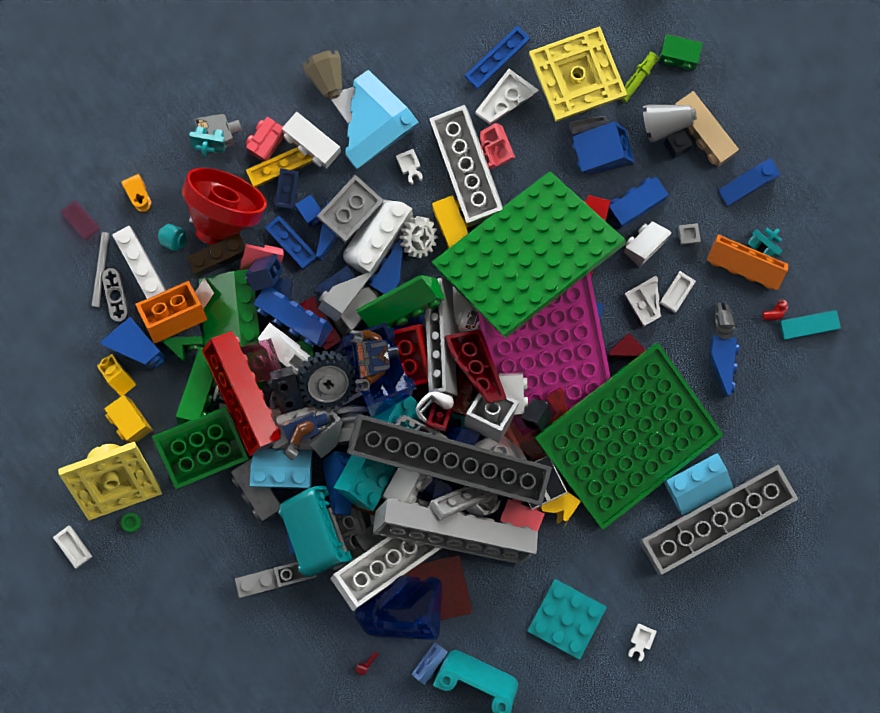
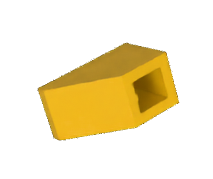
[97,354,136,396]

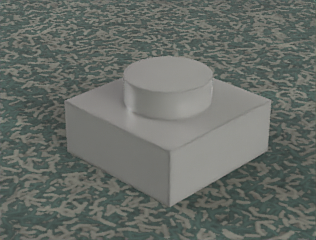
[678,223,701,245]

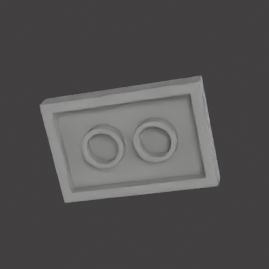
[317,175,384,242]

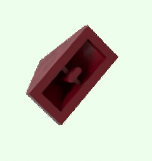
[607,333,646,359]

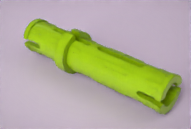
[619,52,659,103]

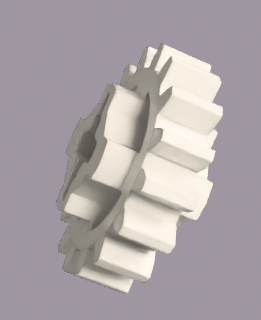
[399,216,438,258]

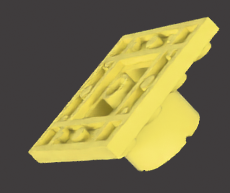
[529,26,627,122]
[58,442,162,521]

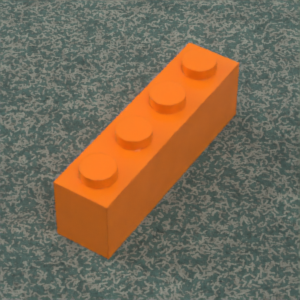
[707,235,788,290]

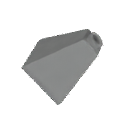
[324,287,379,337]

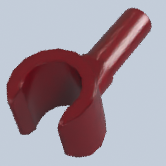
[355,651,379,675]

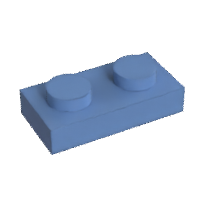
[412,642,448,685]

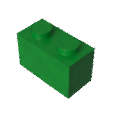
[659,34,703,70]

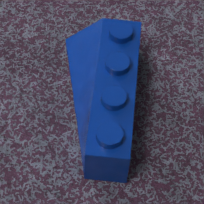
[254,287,333,348]

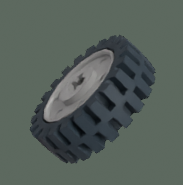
[297,351,357,410]

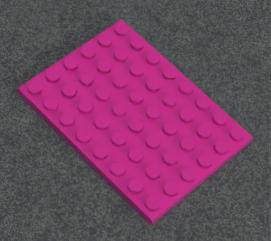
[478,272,611,443]

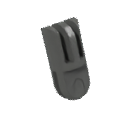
[714,302,735,340]

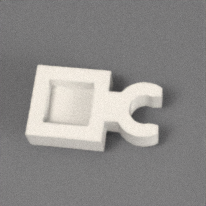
[396,149,423,185]
[628,623,657,661]

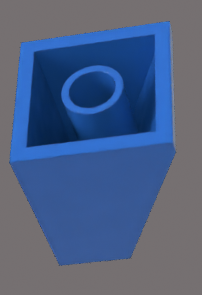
[572,121,635,175]
[100,317,167,370]

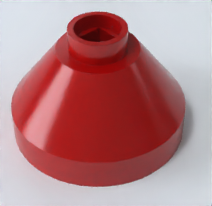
[182,168,267,245]

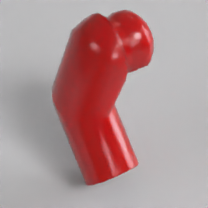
[762,300,788,321]

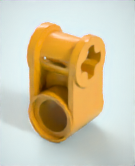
[121,174,152,212]

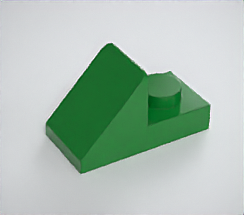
[163,336,205,363]

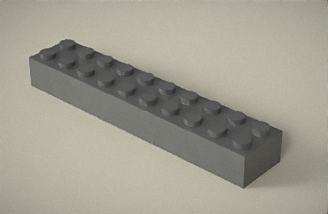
[347,414,552,506]

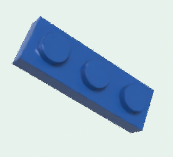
[265,215,317,270]

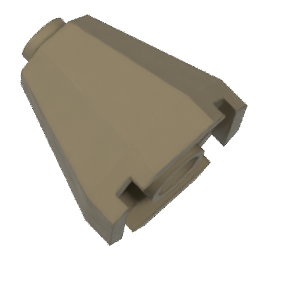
[302,51,342,99]

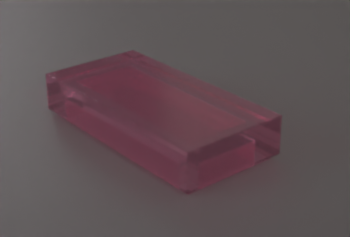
[61,200,100,241]

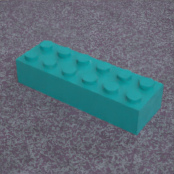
[334,388,427,511]

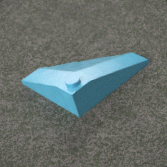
[345,70,418,170]

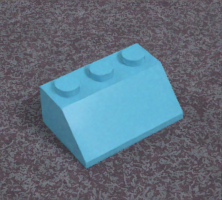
[250,449,313,489]
[663,453,733,516]

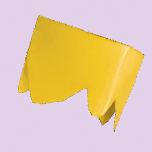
[541,491,581,527]

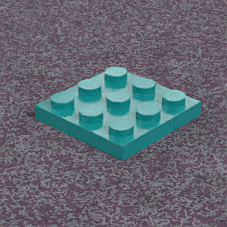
[527,579,607,660]

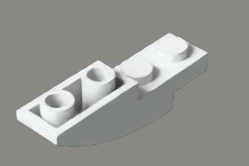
[258,323,310,375]

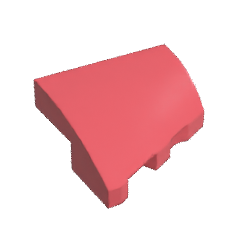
[480,123,515,170]
[238,244,284,270]

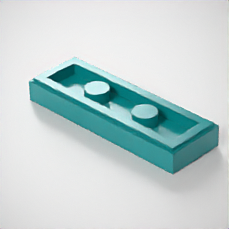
[779,310,841,340]

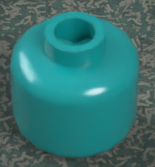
[158,224,187,251]

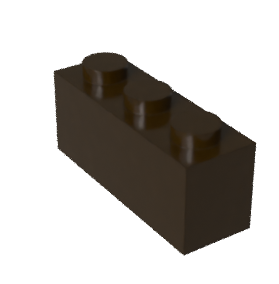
[187,233,245,278]

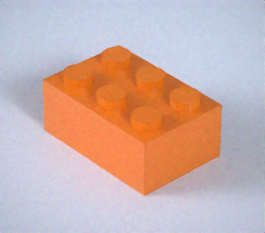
[136,281,207,344]

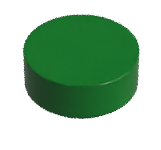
[121,513,141,532]

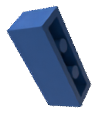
[608,177,669,229]

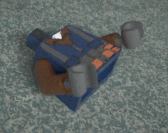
[350,330,399,391]
[282,412,330,460]

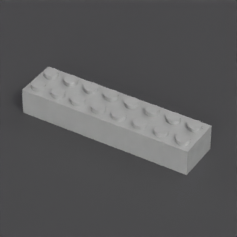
[639,465,798,575]
[373,498,538,565]

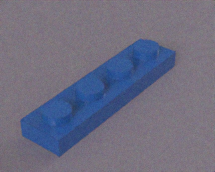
[464,25,530,90]

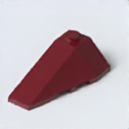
[444,329,507,404]

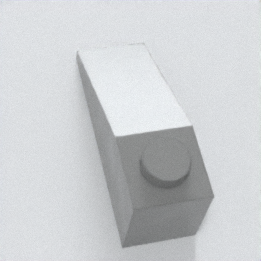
[318,272,372,322]

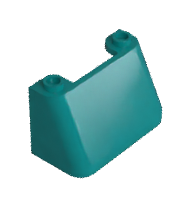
[278,486,353,577]
[433,650,518,713]

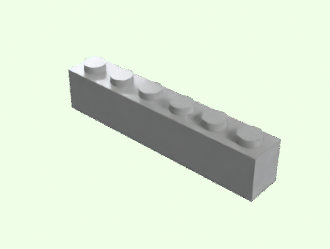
[426,278,457,396]

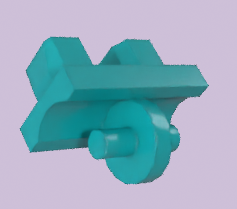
[189,126,225,158]
[748,227,783,258]

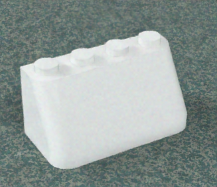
[343,200,413,279]

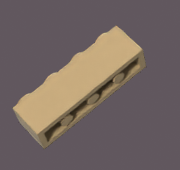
[675,91,739,167]

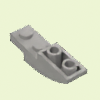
[234,562,317,598]

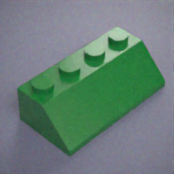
[356,275,446,334]

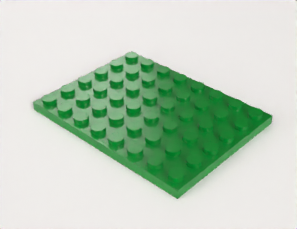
[432,171,626,339]
[534,342,723,530]

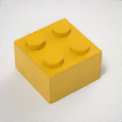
[104,395,153,443]

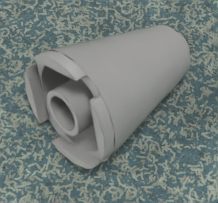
[643,105,697,142]

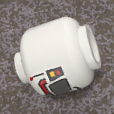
[455,309,481,332]

